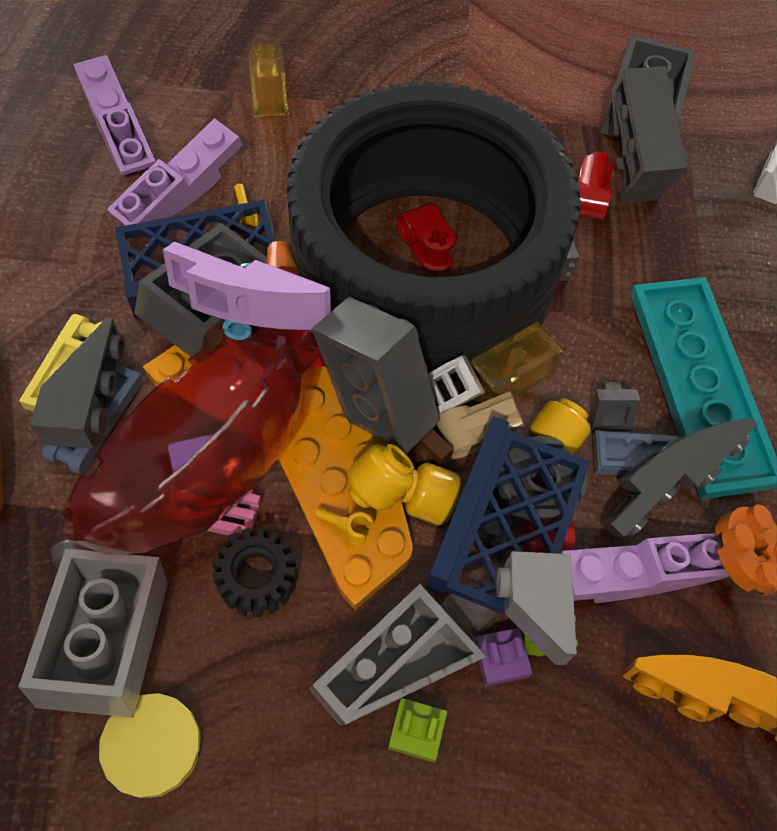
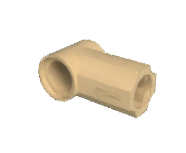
[436,391,525,459]

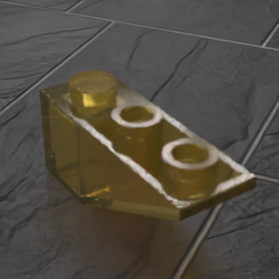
[249,43,289,117]

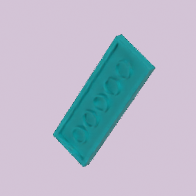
[630,277,777,500]

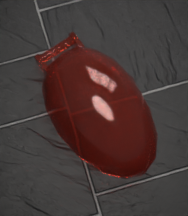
[61,327,321,555]

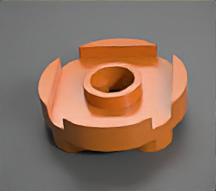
[715,504,777,596]

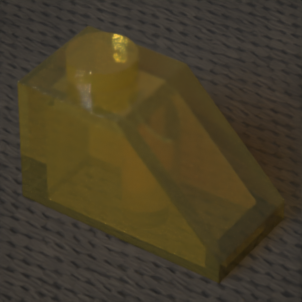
[471,322,563,394]

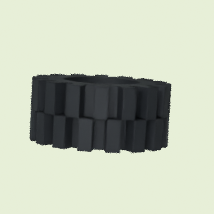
[212,527,297,617]

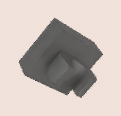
[589,382,641,431]

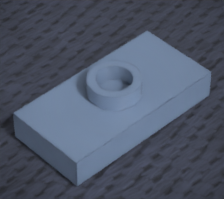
[593,430,679,476]

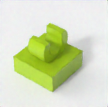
[388,698,447,763]

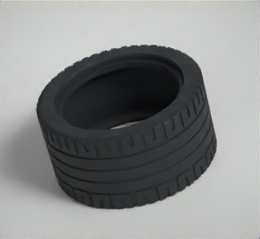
[287,81,581,383]

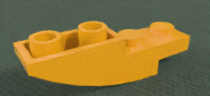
[621,655,777,741]

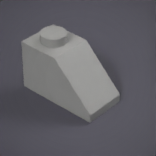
[496,551,577,665]

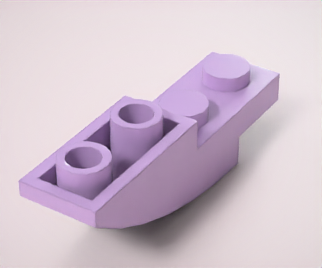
[73,55,155,176]
[107,118,243,226]
[163,241,331,330]
[560,533,729,603]

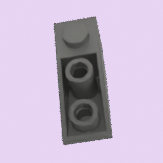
[30,317,125,449]

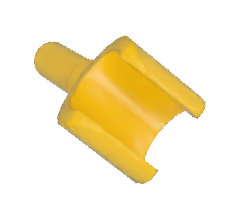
[234,184,259,237]
[315,507,373,545]

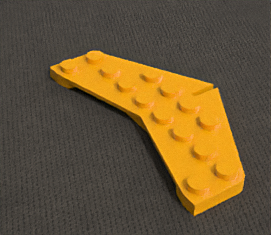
[143,336,413,610]

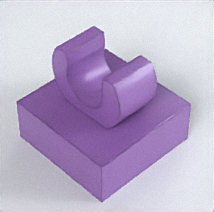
[473,628,533,686]

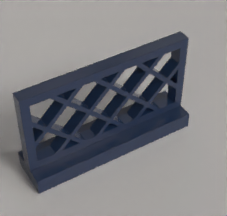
[115,200,276,317]
[426,416,591,616]

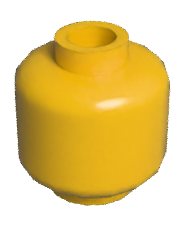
[528,398,591,455]
[347,444,414,511]
[399,463,463,526]

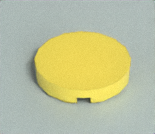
[99,693,201,798]

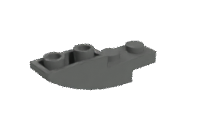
[600,418,757,537]

